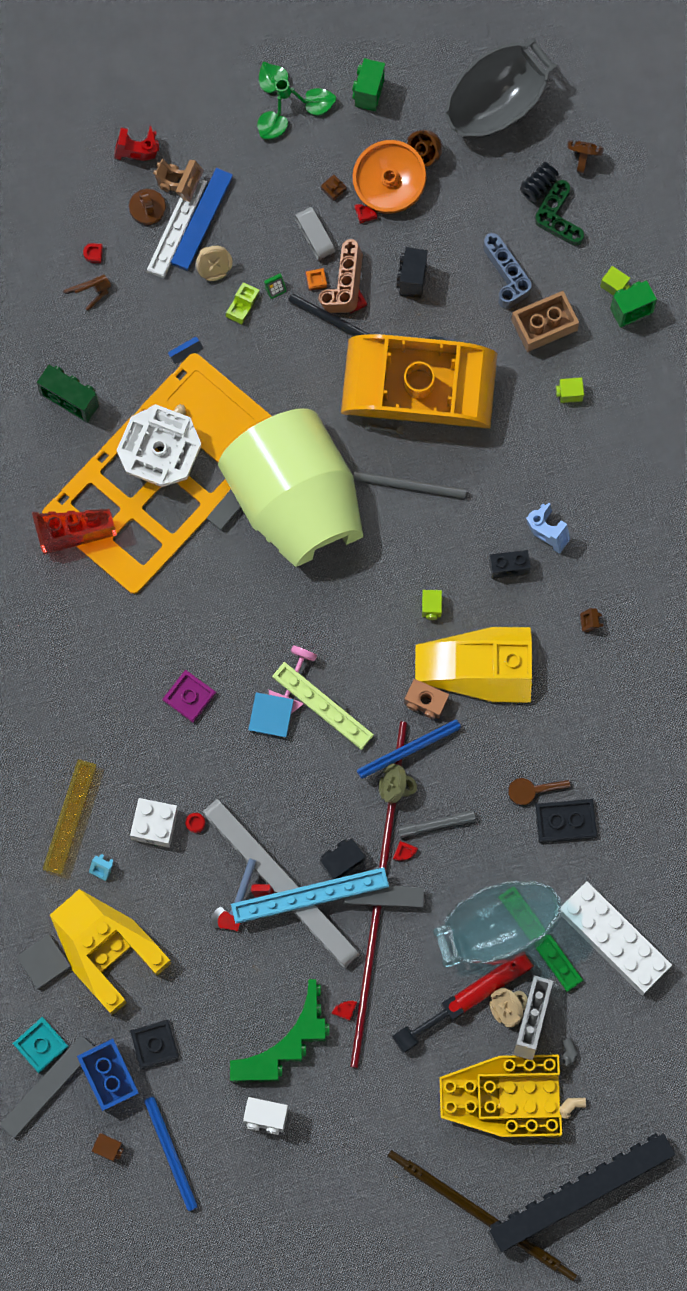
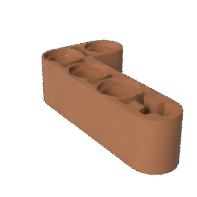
[318,239,363,313]

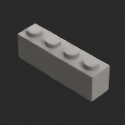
[513,976,553,1060]

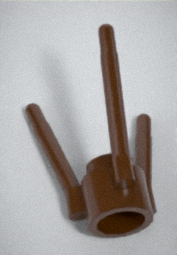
[64,274,111,311]

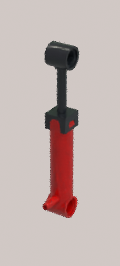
[392,950,534,1054]

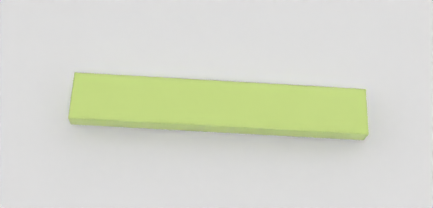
[272,662,374,750]

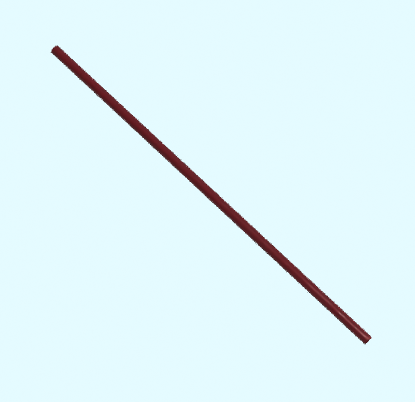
[350,721,408,1068]

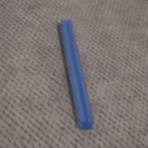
[357,720,461,779]
[145,1097,198,1211]

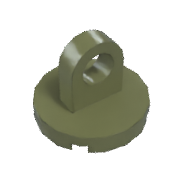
[379,764,417,803]

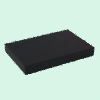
[535,799,597,843]

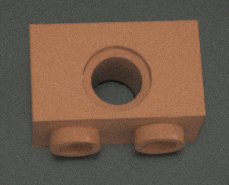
[404,679,449,719]

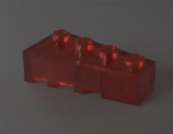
[32,509,117,555]

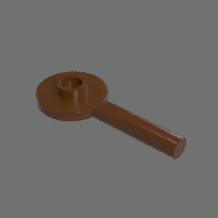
[508,778,570,805]

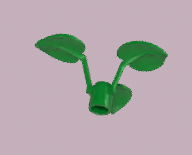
[257,62,337,139]

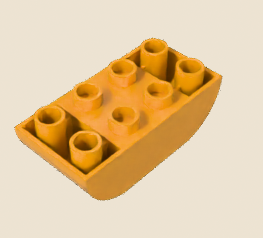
[341,334,497,429]

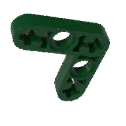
[535,180,584,246]

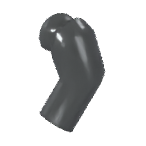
[560,1038,577,1068]

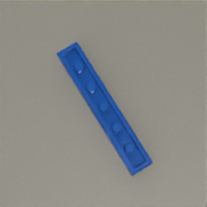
[171,168,233,271]

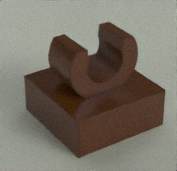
[321,175,347,201]
[580,608,603,632]

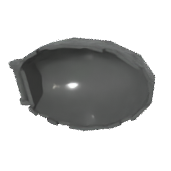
[445,37,557,137]

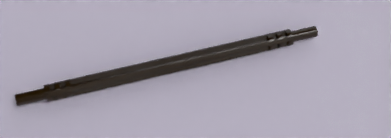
[387,1150,577,1281]

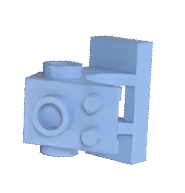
[526,503,570,554]

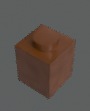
[91,1133,124,1163]

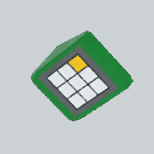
[264,273,286,299]

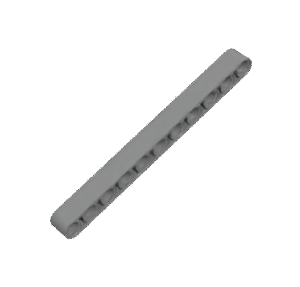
[202,799,359,968]

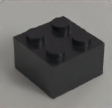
[396,247,428,298]

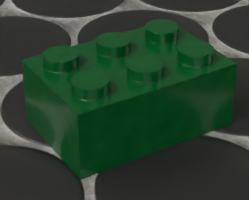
[36,364,99,423]

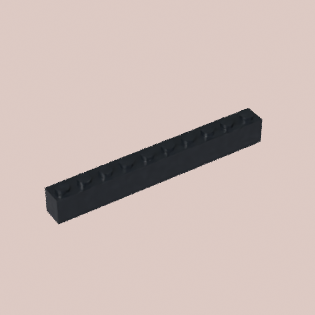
[488,1133,676,1254]

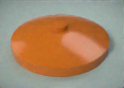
[353,140,427,214]

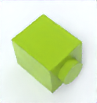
[600,266,630,295]
[556,377,584,403]
[422,590,442,620]

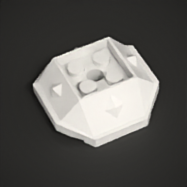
[117,404,201,487]

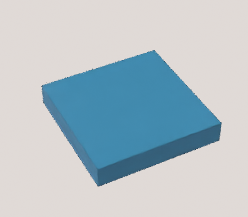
[248,692,294,738]

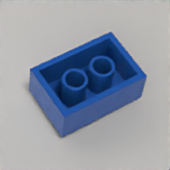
[77,1038,139,1111]

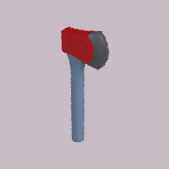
[211,858,257,931]

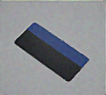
[168,337,203,364]

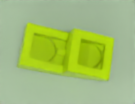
[225,282,260,324]

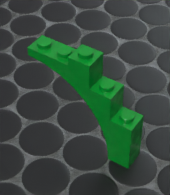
[230,979,329,1083]

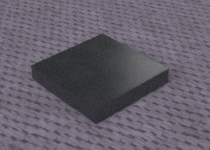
[130,1020,179,1069]

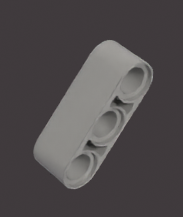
[294,207,335,260]

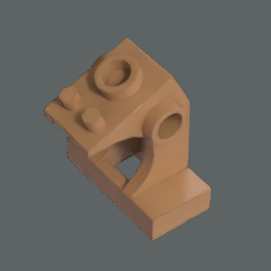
[153,159,204,202]

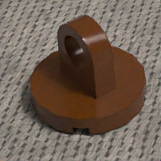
[567,140,604,174]
[129,189,166,225]

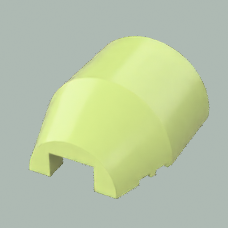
[218,409,363,567]

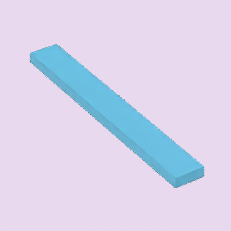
[231,867,389,924]

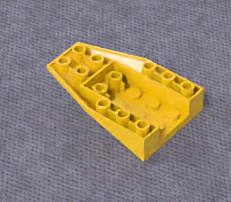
[439,1055,562,1137]

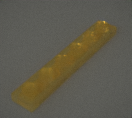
[43,759,97,876]

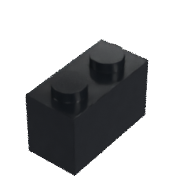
[320,838,366,880]

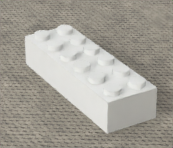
[558,881,672,996]

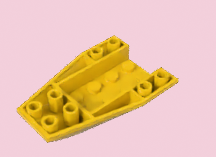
[415,627,532,703]

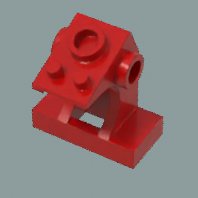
[114,126,159,161]

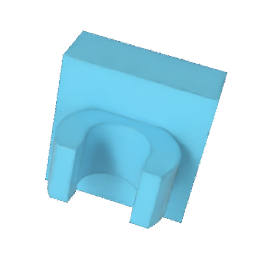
[89,854,113,881]

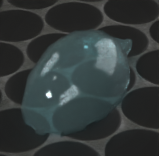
[433,881,562,967]

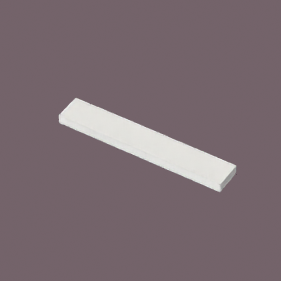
[147,179,208,279]

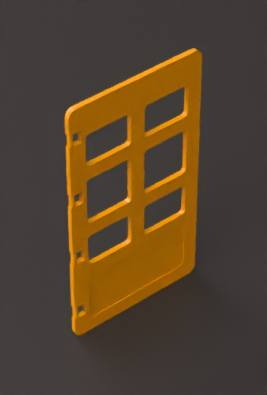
[42,353,272,594]

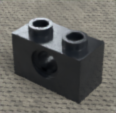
[489,550,530,579]

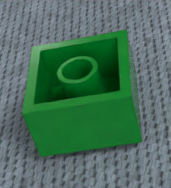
[352,58,385,112]
[610,280,657,328]

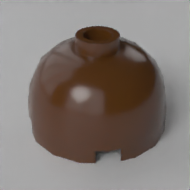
[407,130,443,167]

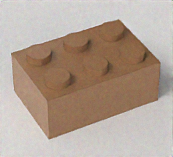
[511,291,579,352]

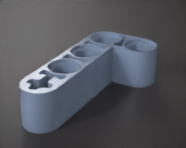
[484,233,531,309]

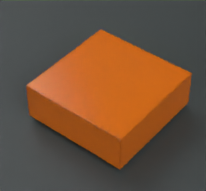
[306,268,327,291]

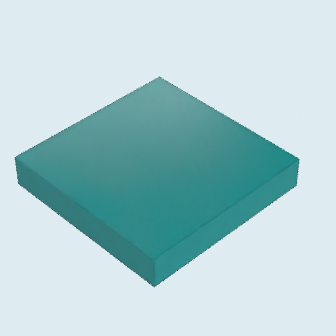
[12,1017,69,1073]

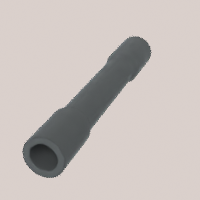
[397,810,476,838]

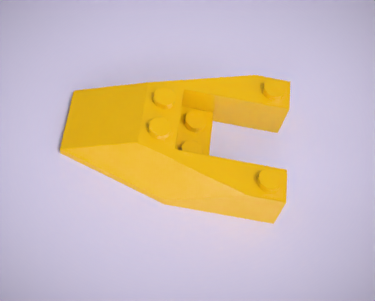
[50,889,171,1015]

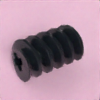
[520,162,559,203]

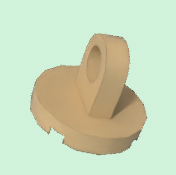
[196,246,233,281]
[490,988,528,1027]

